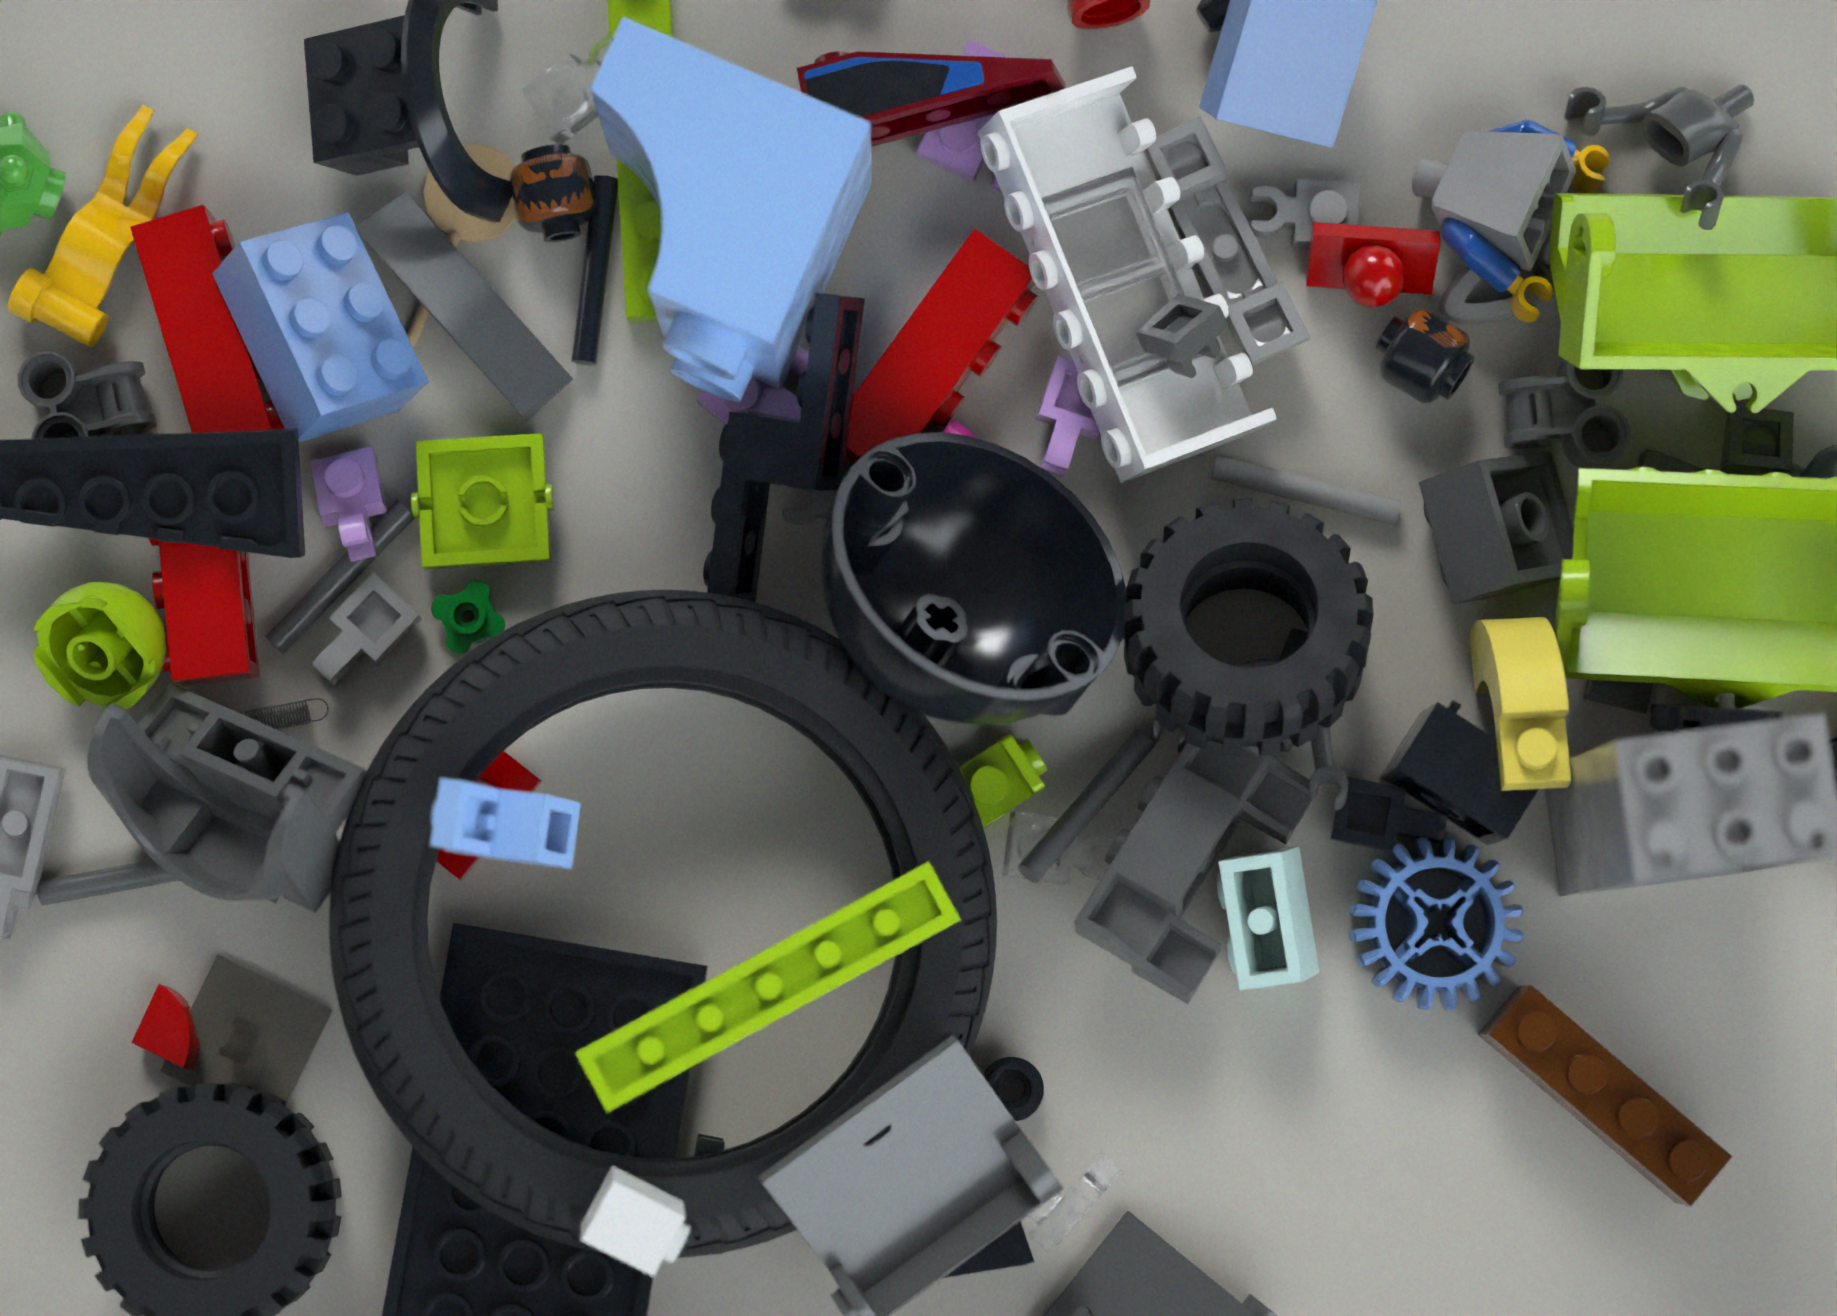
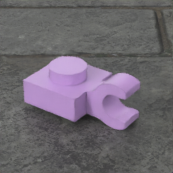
[1036,355,1100,477]
[310,446,387,562]

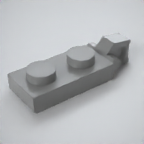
[0,755,66,938]

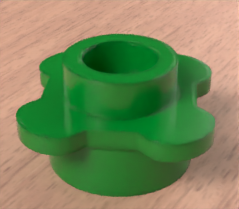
[431,580,506,654]

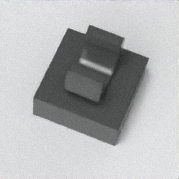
[1135,294,1229,378]

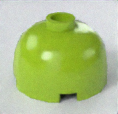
[33,582,167,713]

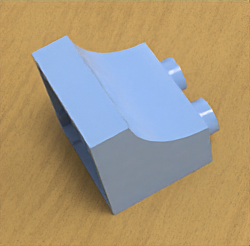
[590,17,872,402]

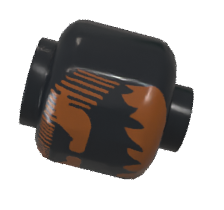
[509,144,598,242]
[1376,309,1475,403]

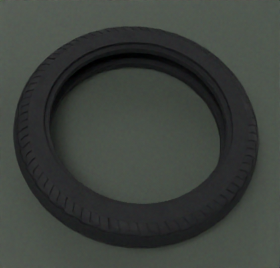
[329,590,997,1258]

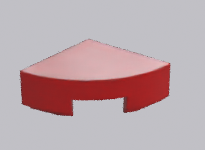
[131,984,200,1070]

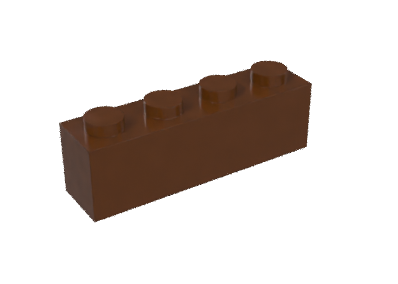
[1477,985,1733,1206]

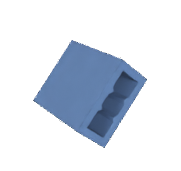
[1199,0,1378,148]

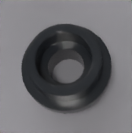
[983,1057,1044,1121]

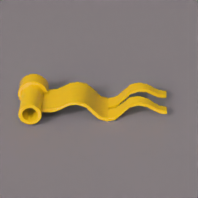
[8,105,198,348]

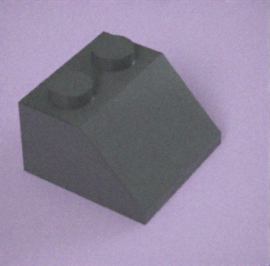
[1419,451,1573,605]

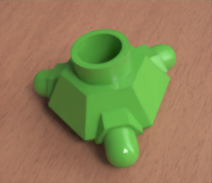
[0,112,65,235]

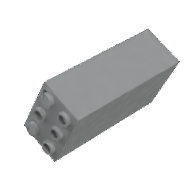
[1545,714,1837,897]

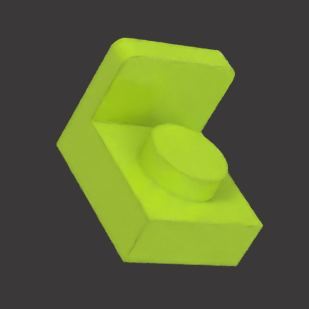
[959,733,1048,829]

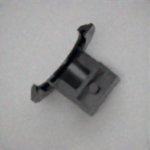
[304,0,512,223]

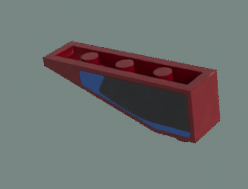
[797,51,1066,147]

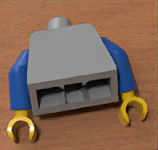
[1412,120,1610,322]

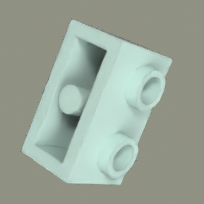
[1217,846,1320,990]

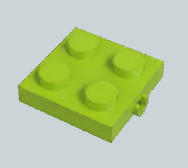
[411,433,554,570]

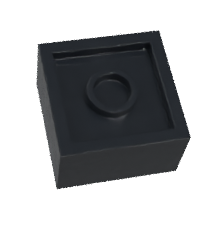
[1380,700,1539,845]

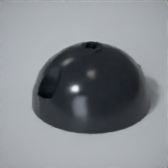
[821,432,1127,725]

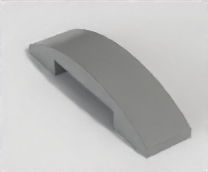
[1145,116,1310,366]

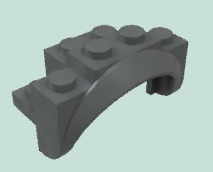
[87,683,367,913]

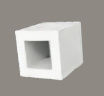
[581,1166,690,1277]

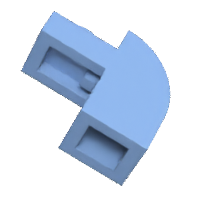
[430,778,581,869]

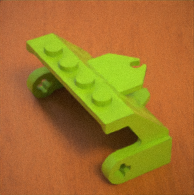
[1548,193,1837,413]
[1554,467,1837,708]

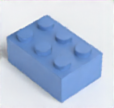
[212,212,429,442]

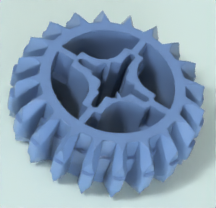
[1348,837,1524,1010]

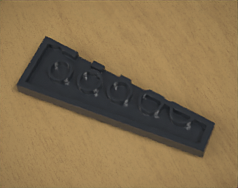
[0,428,305,558]

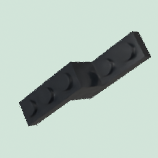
[703,293,865,602]

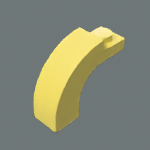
[1469,617,1571,791]

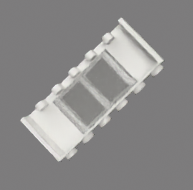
[977,66,1277,483]

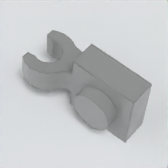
[312,572,422,687]

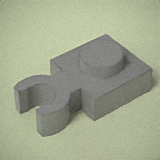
[1250,179,1360,247]

